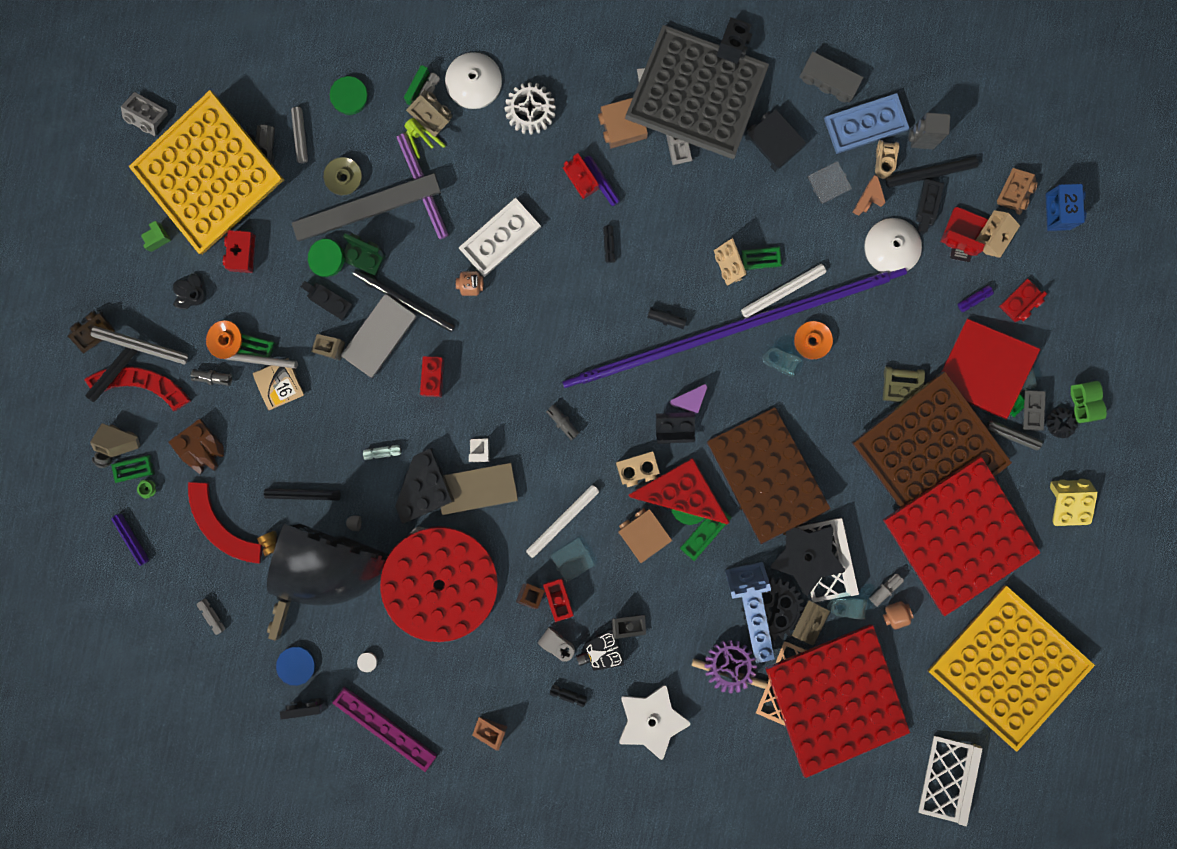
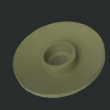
[323,157,362,195]

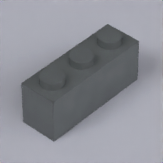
[799,51,863,103]
[908,113,950,149]

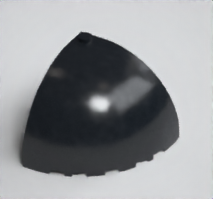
[267,522,389,606]

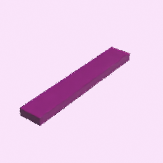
[332,686,437,772]

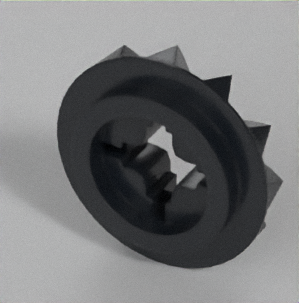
[1047,408,1078,438]

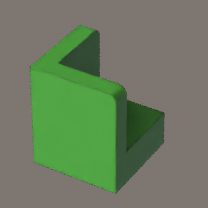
[141,221,171,252]

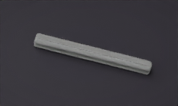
[91,326,188,364]

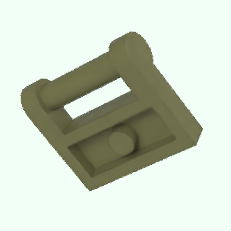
[883,366,925,402]

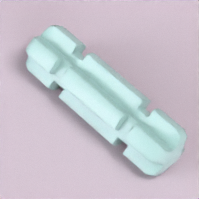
[363,445,401,460]

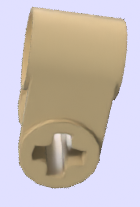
[875,140,899,179]

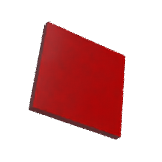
[942,319,1040,419]

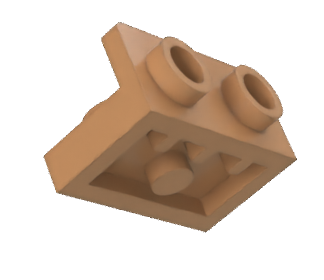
[997,168,1038,215]

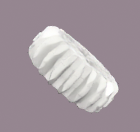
[505,82,556,135]

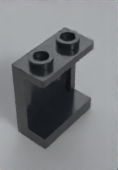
[745,109,806,172]

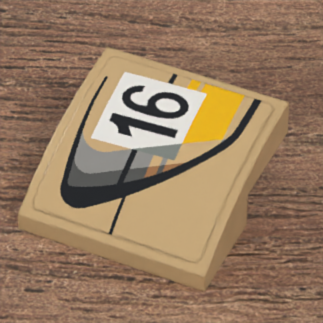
[253,358,304,410]

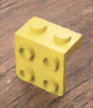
[1050,479,1098,526]

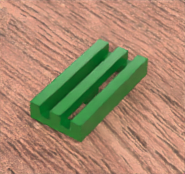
[404,65,430,105]
[741,247,782,270]
[237,334,275,358]
[111,455,155,483]

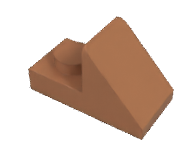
[853,175,885,216]

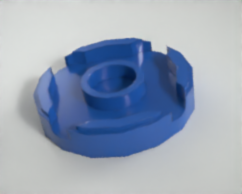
[276,646,316,686]

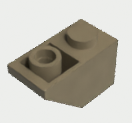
[90,423,140,457]

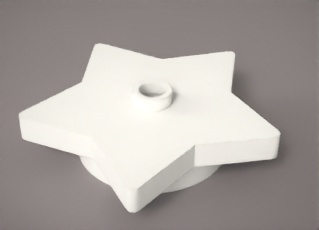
[619,684,690,760]

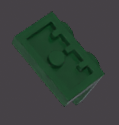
[343,233,385,277]

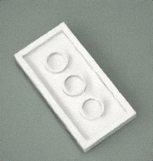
[459,198,541,277]

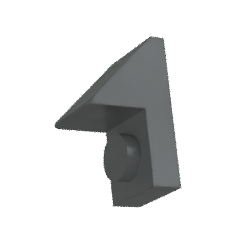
[612,615,646,639]

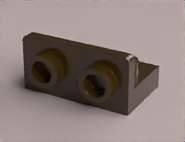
[68,309,115,354]

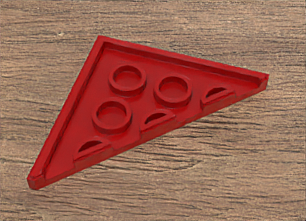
[629,458,730,524]

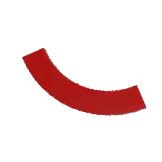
[84,367,191,412]
[188,482,262,563]

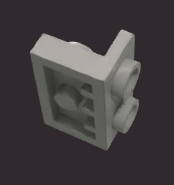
[121,92,168,136]

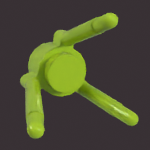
[404,117,445,159]

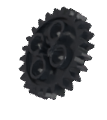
[741,577,805,641]

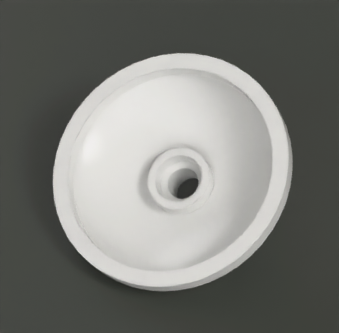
[445,52,502,109]
[864,218,922,273]

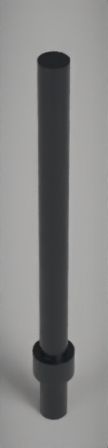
[353,269,455,333]

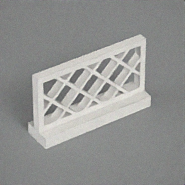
[796,517,859,603]
[918,736,982,826]

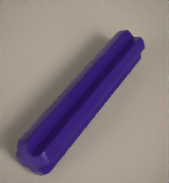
[583,155,620,206]
[111,514,149,566]

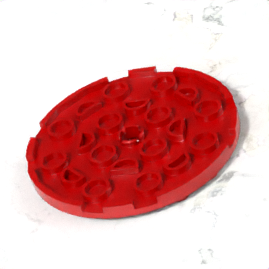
[380,526,497,642]

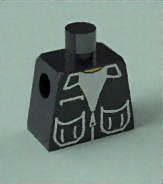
[576,628,624,671]

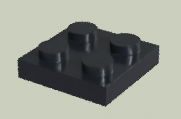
[280,698,328,720]

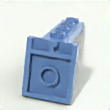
[725,562,775,663]

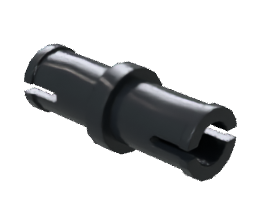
[647,307,687,330]

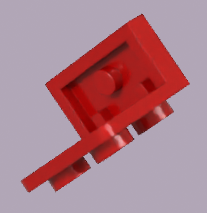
[940,207,988,256]

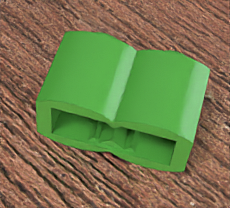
[1071,381,1107,423]

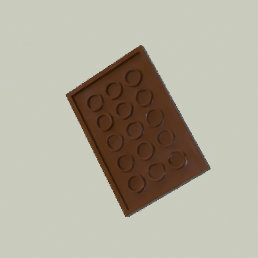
[707,408,831,544]

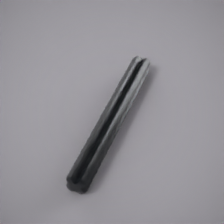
[885,157,979,188]

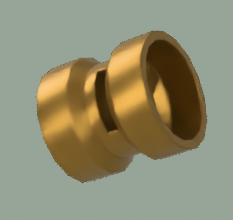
[257,531,277,556]

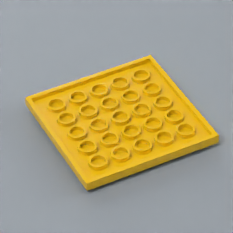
[129,90,284,255]
[927,585,1095,752]

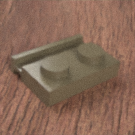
[792,601,830,646]

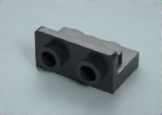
[656,412,695,444]

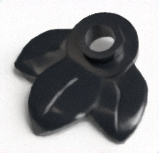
[173,273,206,309]

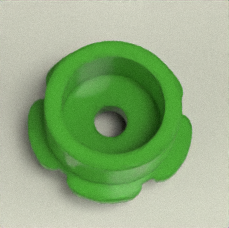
[137,480,156,499]

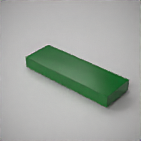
[679,510,732,561]

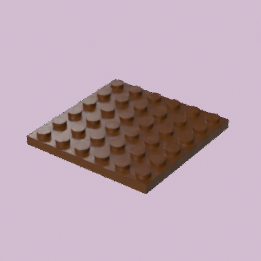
[852,372,1012,508]

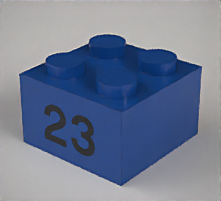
[1046,184,1086,231]

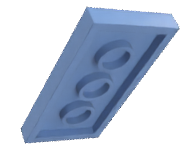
[824,93,909,154]

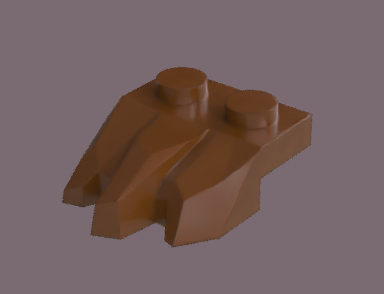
[169,419,224,475]

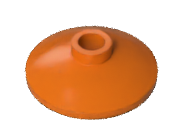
[206,321,242,359]
[794,321,833,359]

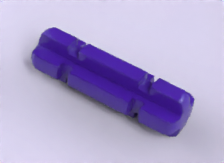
[958,286,994,312]

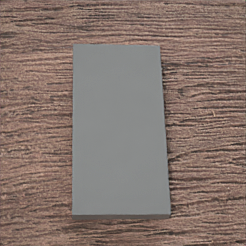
[341,294,417,378]

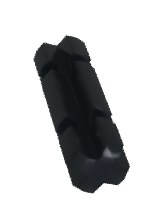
[603,225,615,263]
[550,685,587,707]

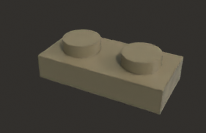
[267,601,291,641]

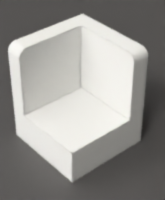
[469,438,490,462]

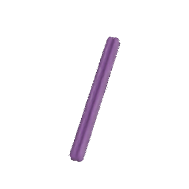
[397,133,448,239]

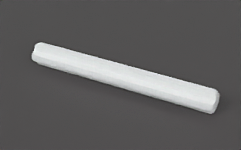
[741,264,826,318]
[526,485,599,558]

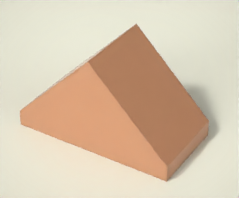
[472,717,507,751]

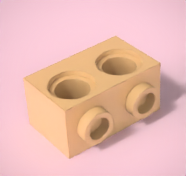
[616,451,660,487]

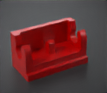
[562,153,599,199]

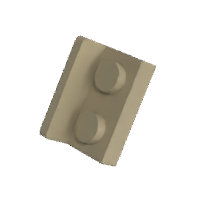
[406,89,453,137]

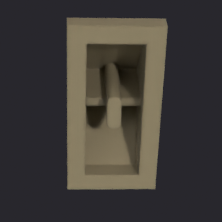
[311,334,346,361]

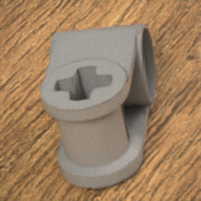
[538,627,575,661]

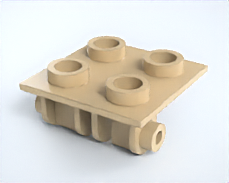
[714,238,747,286]

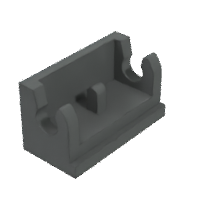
[1023,391,1046,431]

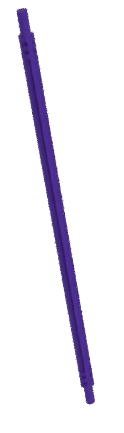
[562,268,907,389]

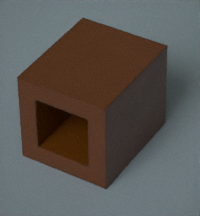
[516,583,545,609]

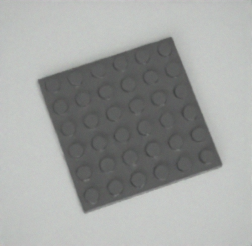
[625,25,769,159]

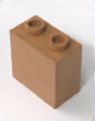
[598,98,648,148]
[618,508,672,563]

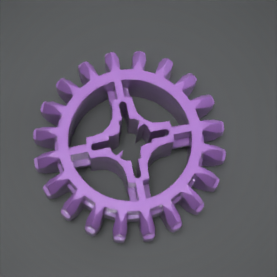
[704,640,757,694]

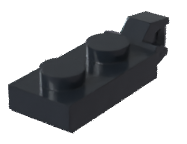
[916,179,944,234]
[300,281,353,321]

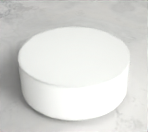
[357,652,378,672]

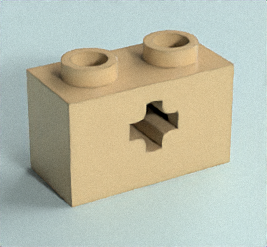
[975,210,1020,258]

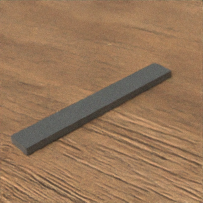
[292,173,441,242]

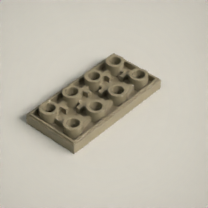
[441,463,518,515]

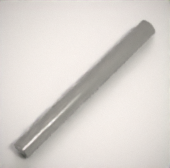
[225,353,298,369]

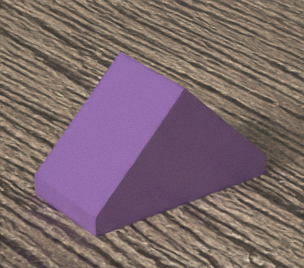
[670,384,707,414]

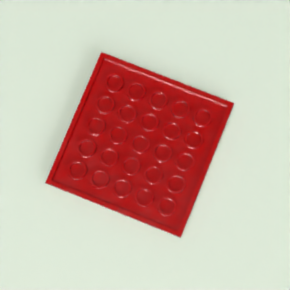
[883,456,1040,616]
[765,624,910,778]

